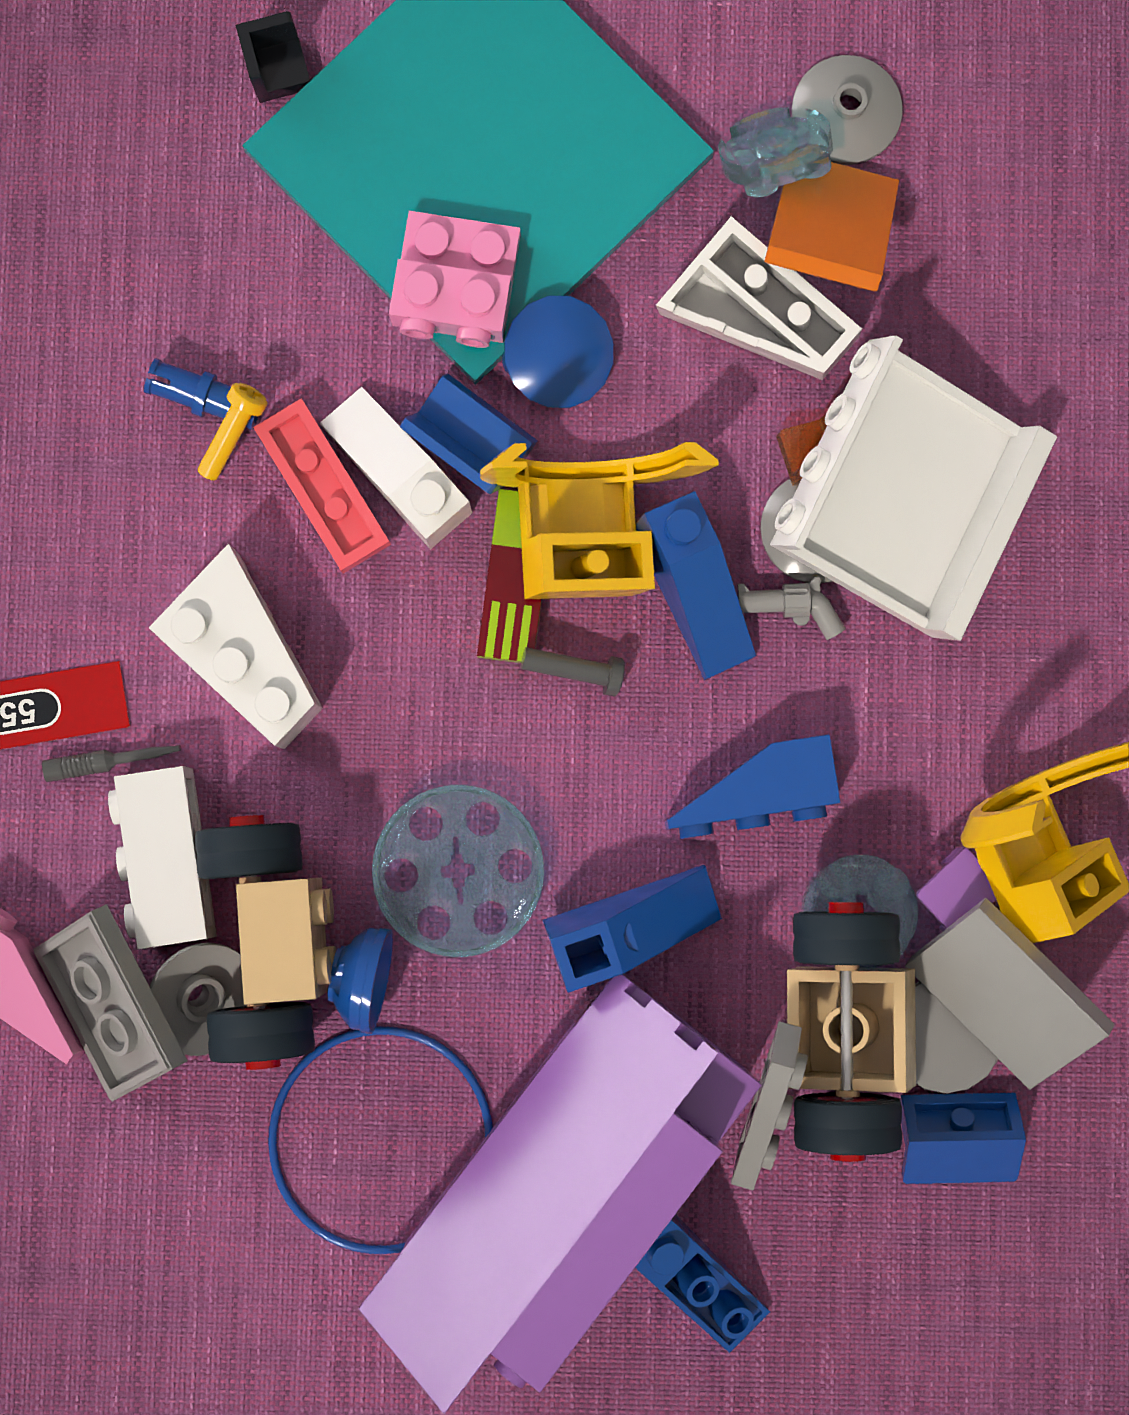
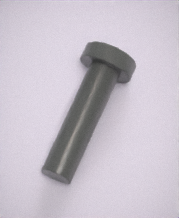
[521,647,625,697]

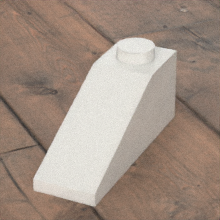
[320,387,472,550]

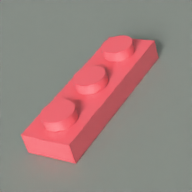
[253,398,391,574]

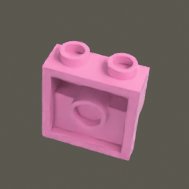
[389,211,521,348]

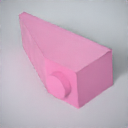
[0,908,85,1064]

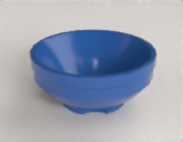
[328,927,393,1034]

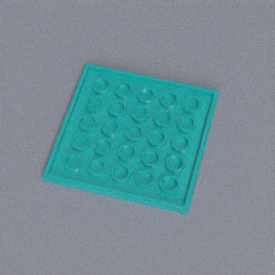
[242,0,714,385]

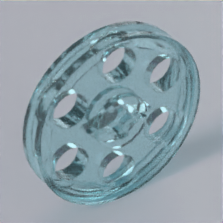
[372,785,544,957]

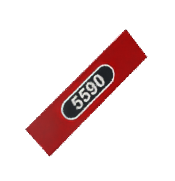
[0,661,130,749]

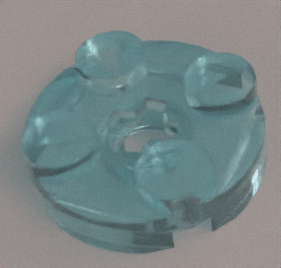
[718,107,833,197]
[801,855,918,968]

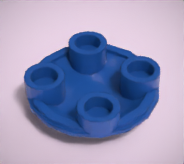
[502,296,613,408]

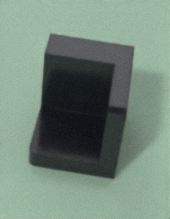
[235,11,311,103]

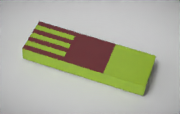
[477,489,542,663]

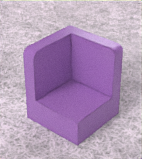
[916,847,996,931]

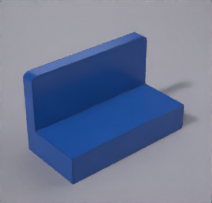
[400,374,538,494]
[900,1093,1026,1184]

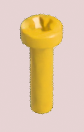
[197,383,268,480]

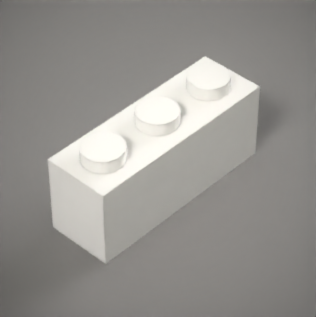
[108,766,217,949]

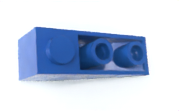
[665,734,841,839]
[543,865,722,993]
[635,1214,770,1353]

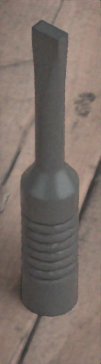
[42,745,181,782]

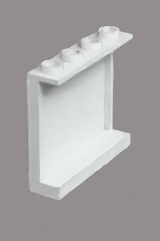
[770,335,1057,641]

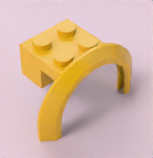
[480,442,719,599]
[960,742,1129,943]

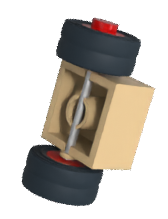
[195,815,336,1070]
[787,902,916,1162]

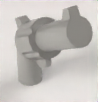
[737,577,846,640]

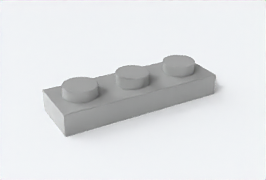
[731,1021,808,1190]

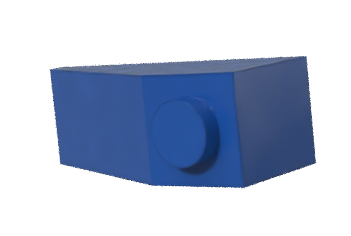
[636,491,756,681]

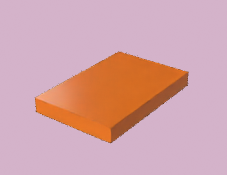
[764,152,899,291]

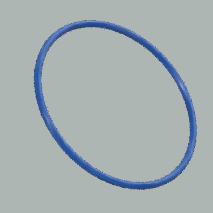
[268,1026,493,1254]

